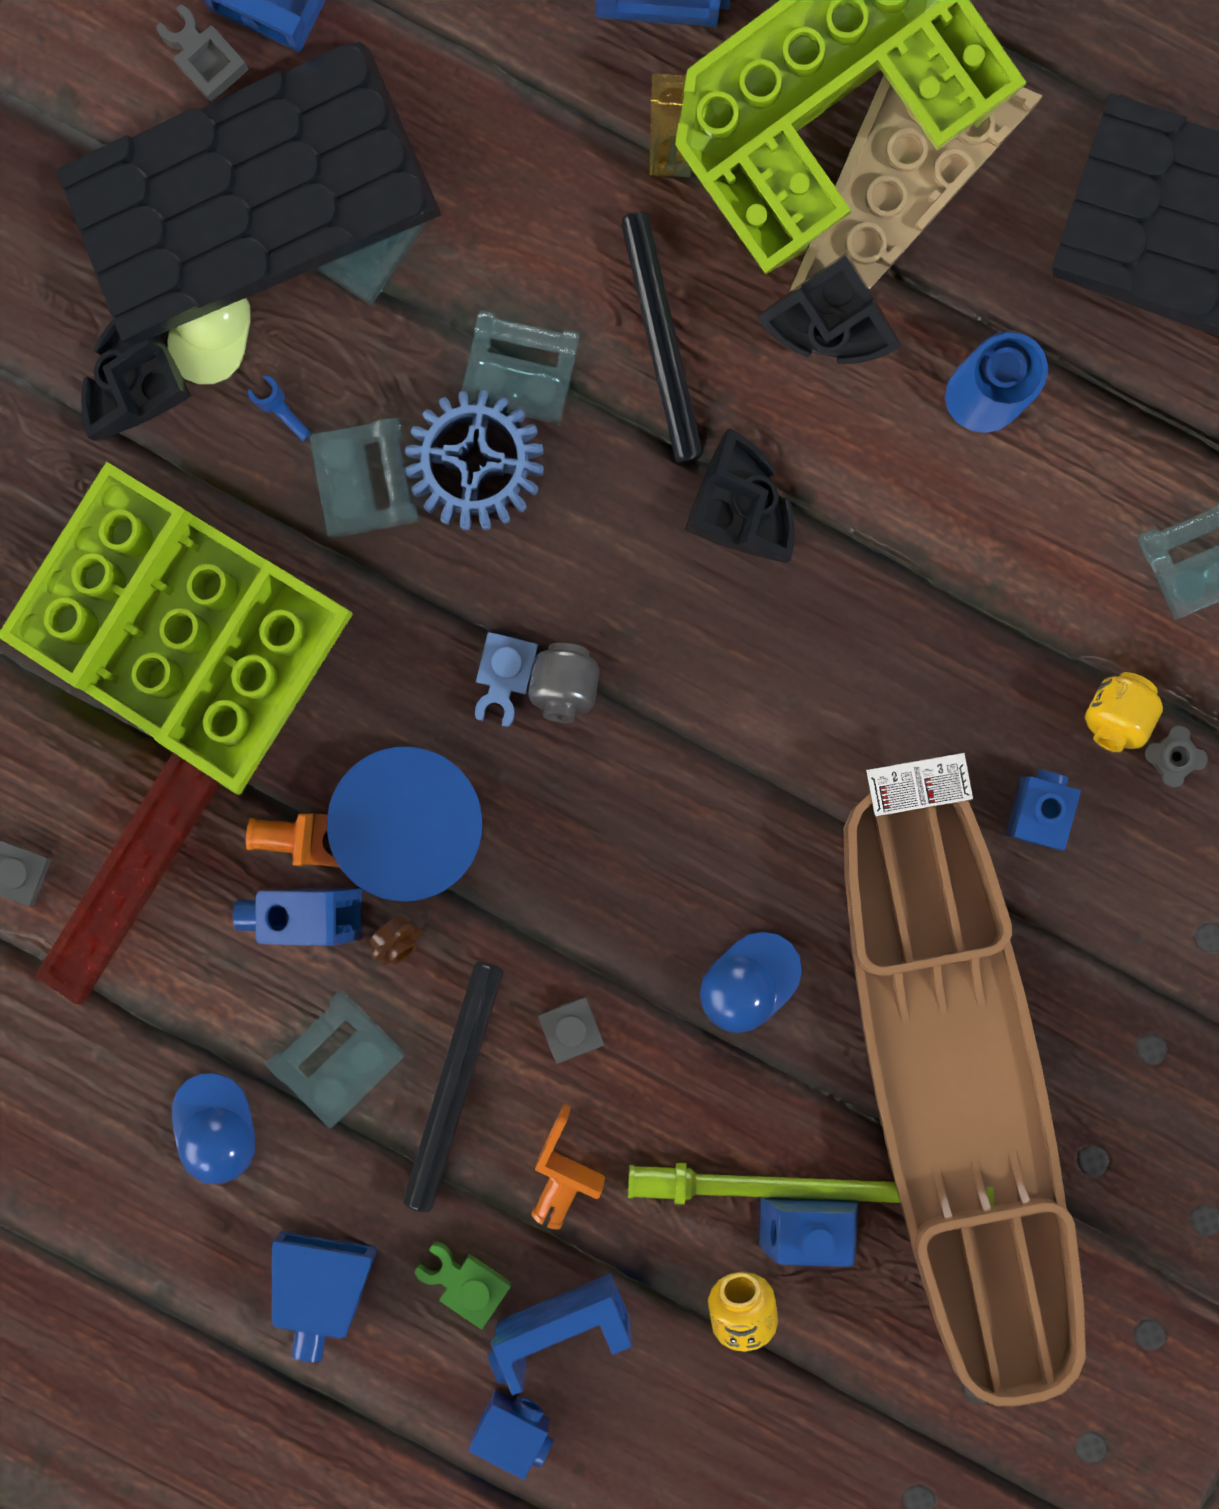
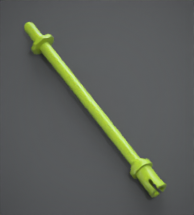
[628,1163,994,1207]

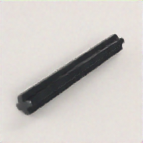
[621,211,702,462]
[403,962,503,1213]

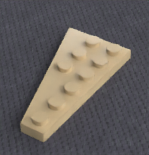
[789,75,1042,292]

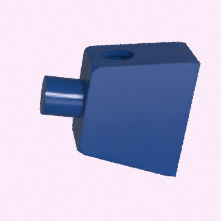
[233,888,362,946]
[759,1197,859,1267]
[272,1231,377,1362]

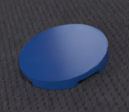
[327,747,482,902]

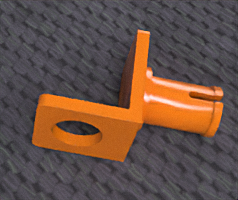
[246,813,340,868]
[531,1103,605,1230]

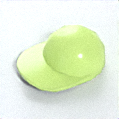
[168,298,251,384]

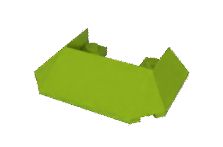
[675,0,1027,274]

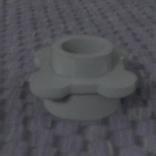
[1145,726,1208,787]

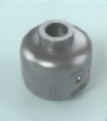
[528,643,600,723]

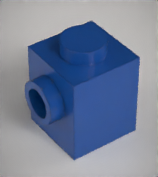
[1005,769,1081,851]
[468,1390,554,1480]

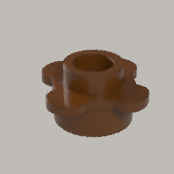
[370,917,422,965]

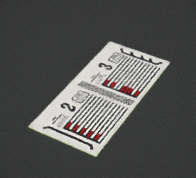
[866,753,973,816]

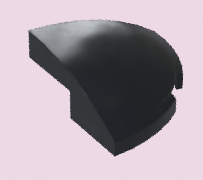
[757,252,902,364]
[81,318,191,441]
[685,428,795,563]

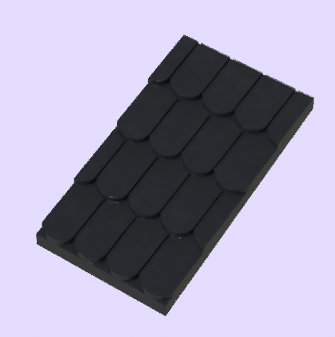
[56,41,442,345]
[1052,93,1219,337]

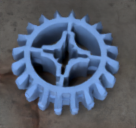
[405,391,544,531]

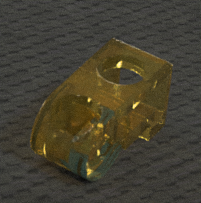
[650,74,691,177]

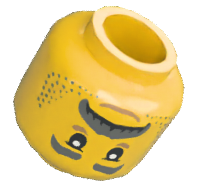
[1085,672,1163,752]
[708,1271,778,1352]

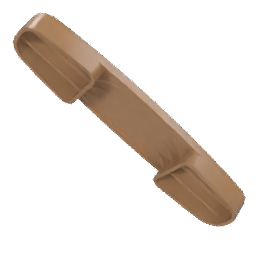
[843,793,1086,1406]

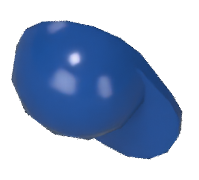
[945,331,1048,433]
[700,932,802,1033]
[172,1074,256,1184]

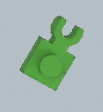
[414,1241,512,1330]

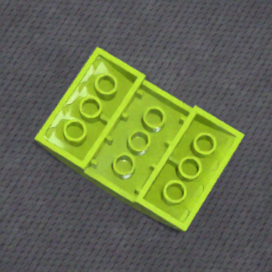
[0,461,353,795]

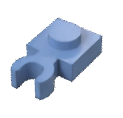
[475,632,539,728]

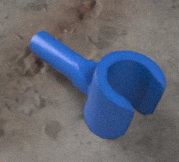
[248,375,312,442]

